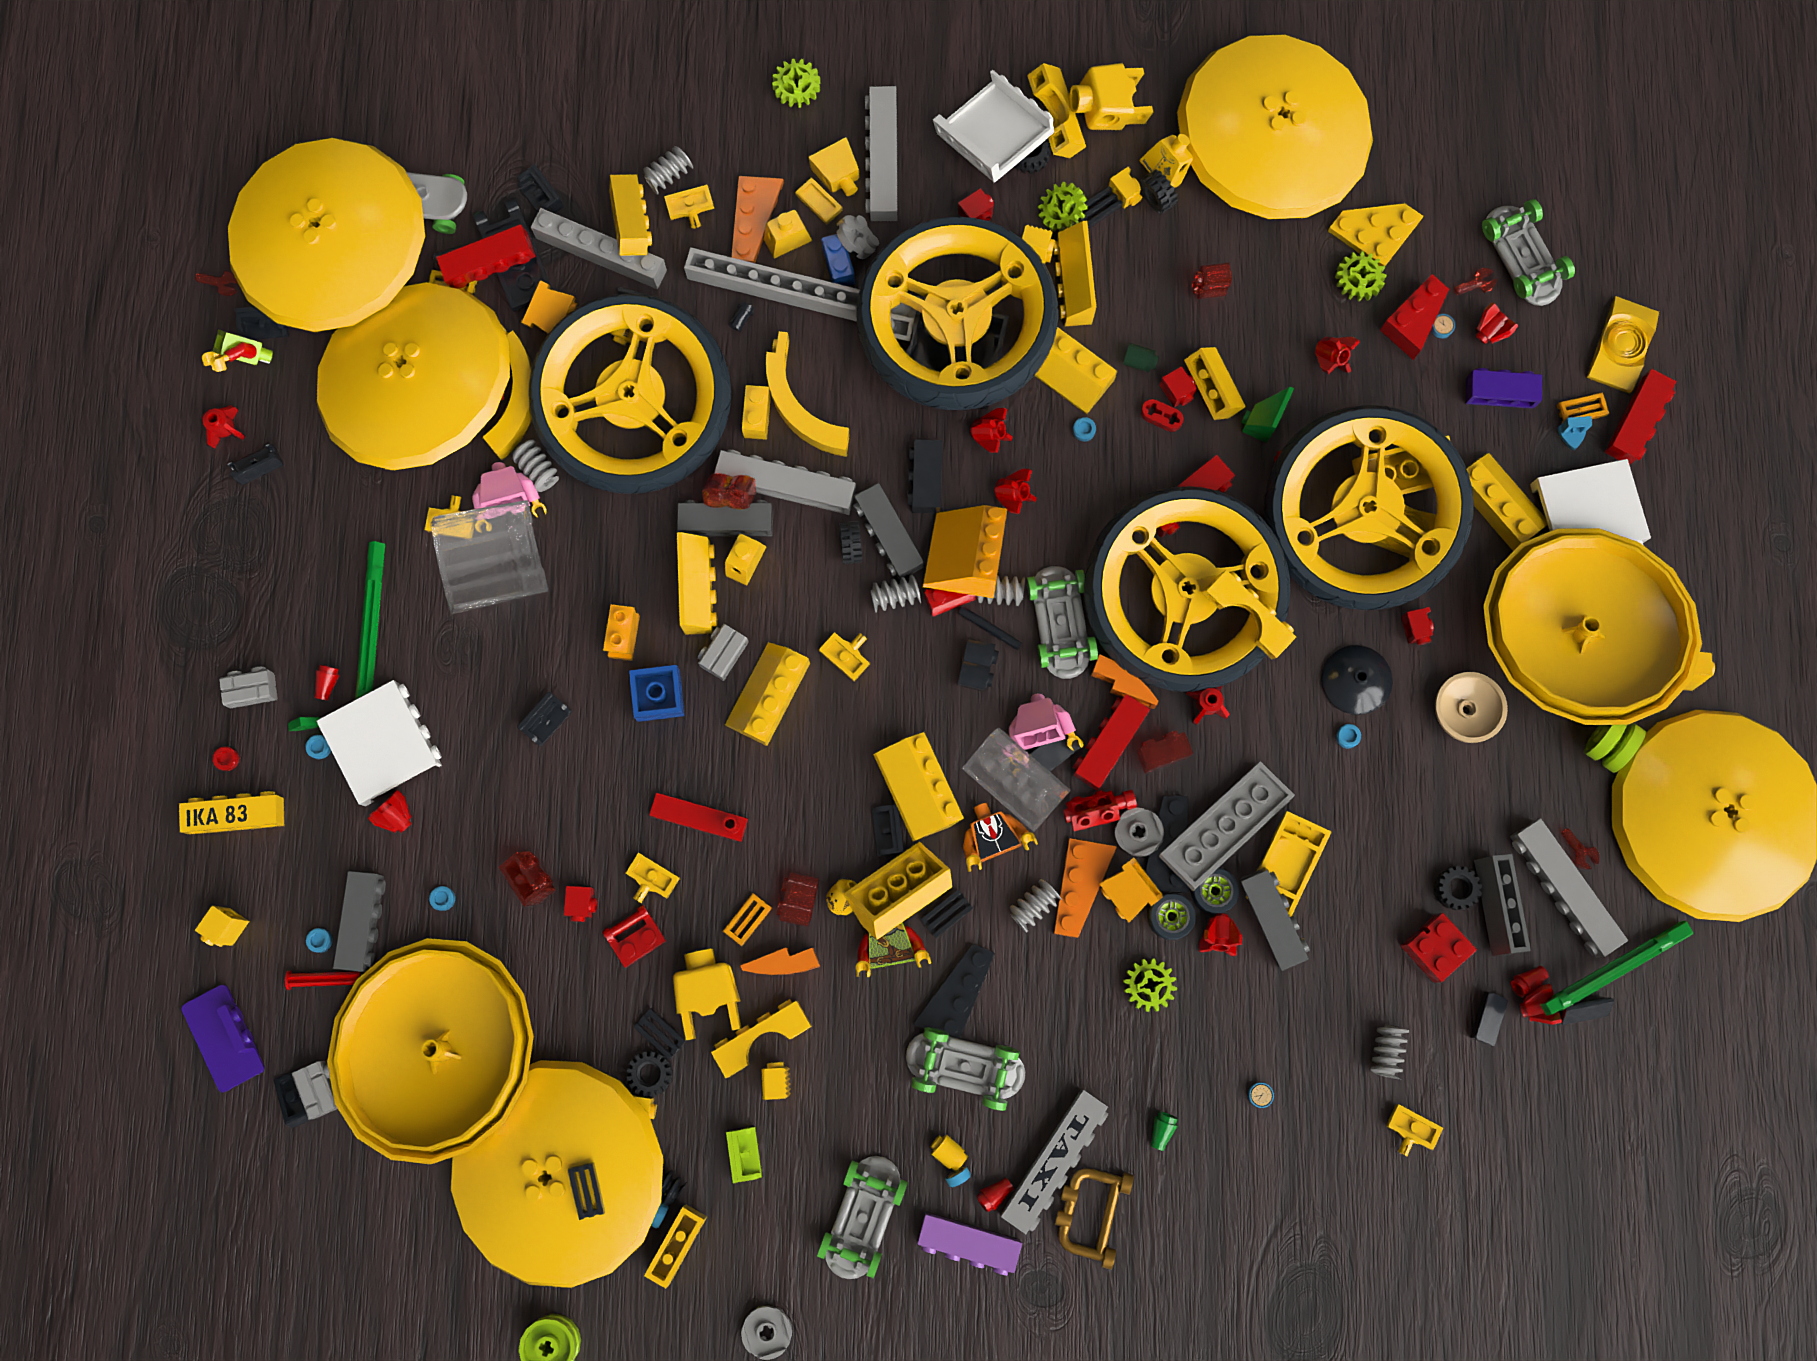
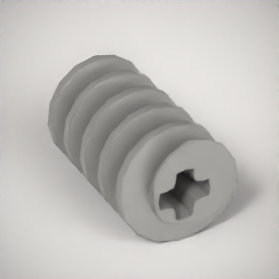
[643,146,693,194]
[512,439,559,492]
[871,575,921,613]
[977,575,1025,606]
[1010,879,1062,933]
[1370,1025,1409,1080]

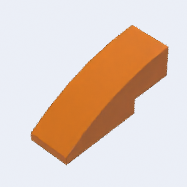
[1091,654,1158,709]
[741,948,820,975]

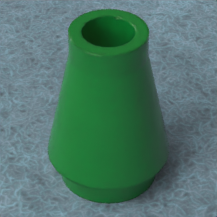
[1150,1111,1178,1151]

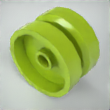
[1584,723,1646,773]
[519,1313,581,1361]

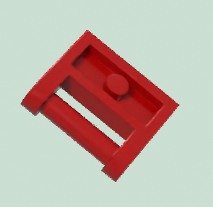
[602,905,666,968]

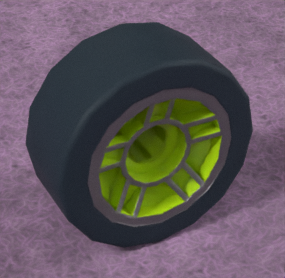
[1191,868,1239,914]
[1148,893,1196,940]

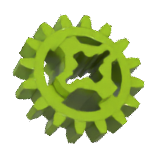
[772,59,821,108]
[1038,182,1088,232]
[1335,251,1387,302]
[1123,959,1177,1012]

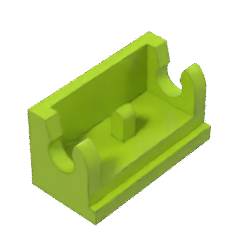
[726,1127,762,1183]

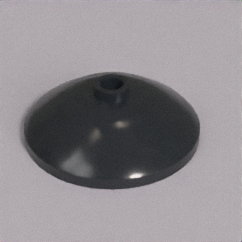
[1321,645,1393,715]

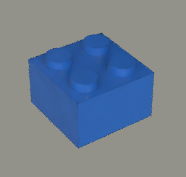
[629,665,685,722]

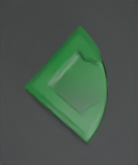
[288,717,321,731]

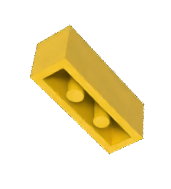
[1185,347,1246,420]
[644,1204,707,1289]

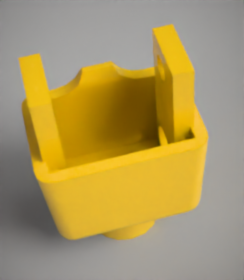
[1069,63,1153,130]
[673,949,741,1040]

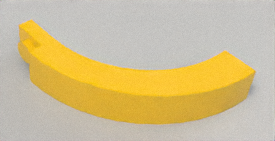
[483,325,533,460]
[766,331,850,457]

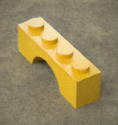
[1027,63,1086,158]
[1203,570,1296,659]
[711,999,812,1078]

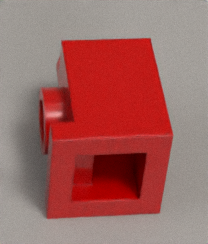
[1401,607,1434,645]

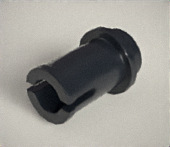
[728,301,754,332]

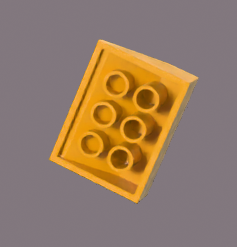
[923,505,1007,598]

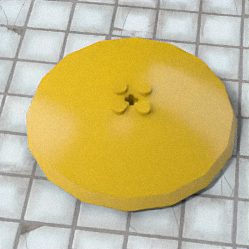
[1177,35,1373,219]
[228,138,425,332]
[317,282,510,470]
[1484,528,1702,725]
[1612,710,1817,922]
[327,938,534,1164]
[451,1060,663,1288]

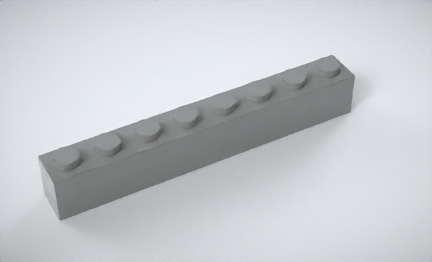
[684,247,860,321]

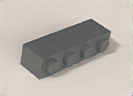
[853,483,924,581]
[677,500,773,536]
[1474,854,1531,956]
[1239,867,1310,971]
[333,871,386,972]

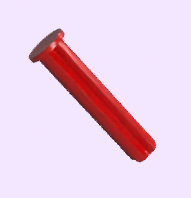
[285,971,361,990]

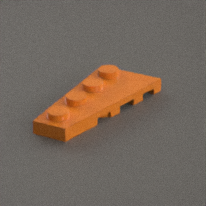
[731,176,784,263]
[1054,838,1117,938]

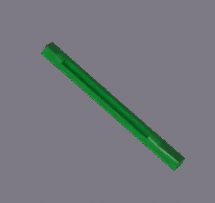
[355,541,385,700]
[1540,920,1693,1016]

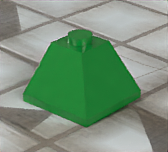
[1241,387,1294,443]

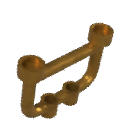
[1055,1168,1134,1270]

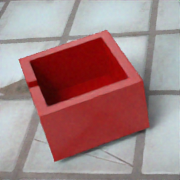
[1401,913,1477,983]

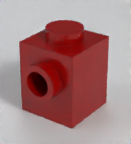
[958,188,994,221]
[1159,366,1197,407]
[564,886,597,922]

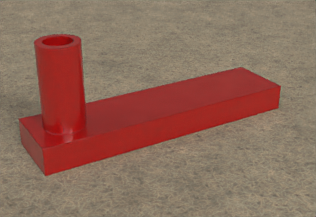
[649,793,748,842]

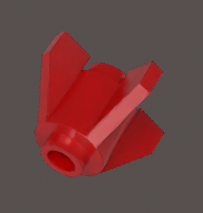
[1475,302,1518,344]
[1316,337,1360,374]
[201,405,245,449]
[970,408,1013,453]
[994,468,1037,514]
[1186,686,1229,725]
[368,790,412,833]
[1199,913,1242,956]
[1519,984,1562,1025]

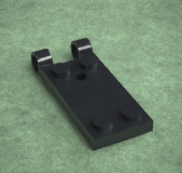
[473,198,553,312]

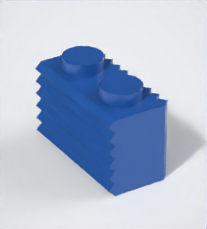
[821,234,855,286]

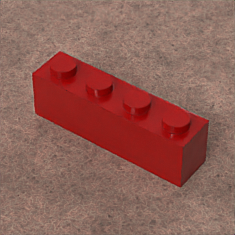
[436,224,536,289]
[1604,369,1677,465]
[1156,455,1235,538]
[1073,694,1150,791]

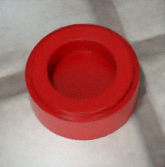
[213,747,239,771]

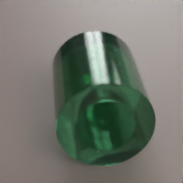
[1123,343,1159,373]

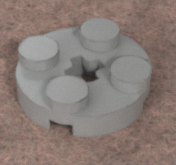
[836,215,879,259]
[1115,808,1164,857]
[741,1305,792,1360]

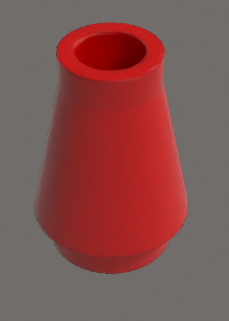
[314,665,340,701]
[1511,965,1549,998]
[976,1177,1014,1213]

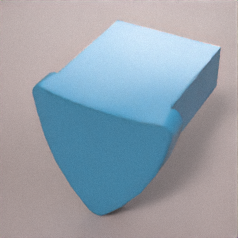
[1557,416,1592,450]

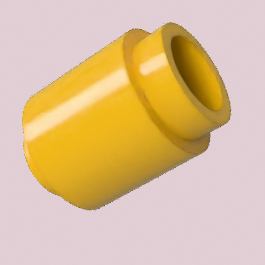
[930,1134,968,1171]

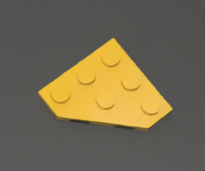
[1328,203,1423,266]

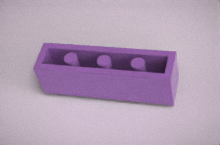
[918,1212,1022,1276]

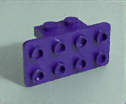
[181,985,265,1092]

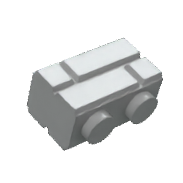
[698,624,749,681]
[220,667,278,708]
[292,1061,338,1120]

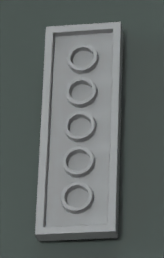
[1159,761,1295,891]

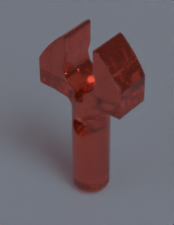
[1454,268,1498,295]
[195,271,238,297]
[1561,828,1599,870]

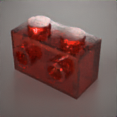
[1137,730,1193,774]
[499,851,555,906]

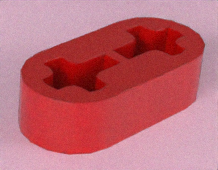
[1141,399,1184,432]

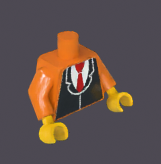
[963,803,1038,872]

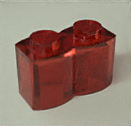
[1192,263,1232,299]
[702,473,756,510]
[776,873,820,927]

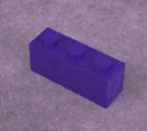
[1466,368,1542,409]

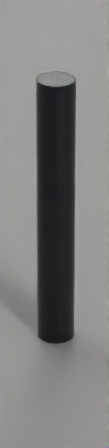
[958,606,1022,651]

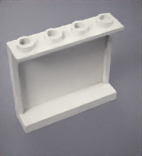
[933,70,1054,183]
[1530,459,1651,546]
[317,680,442,806]

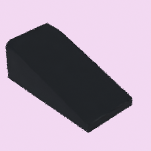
[274,1070,312,1128]

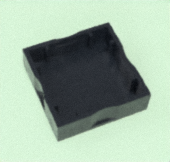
[906,296,1009,410]

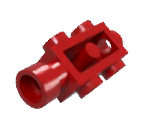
[1063,789,1137,831]

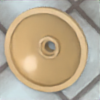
[1435,672,1508,743]

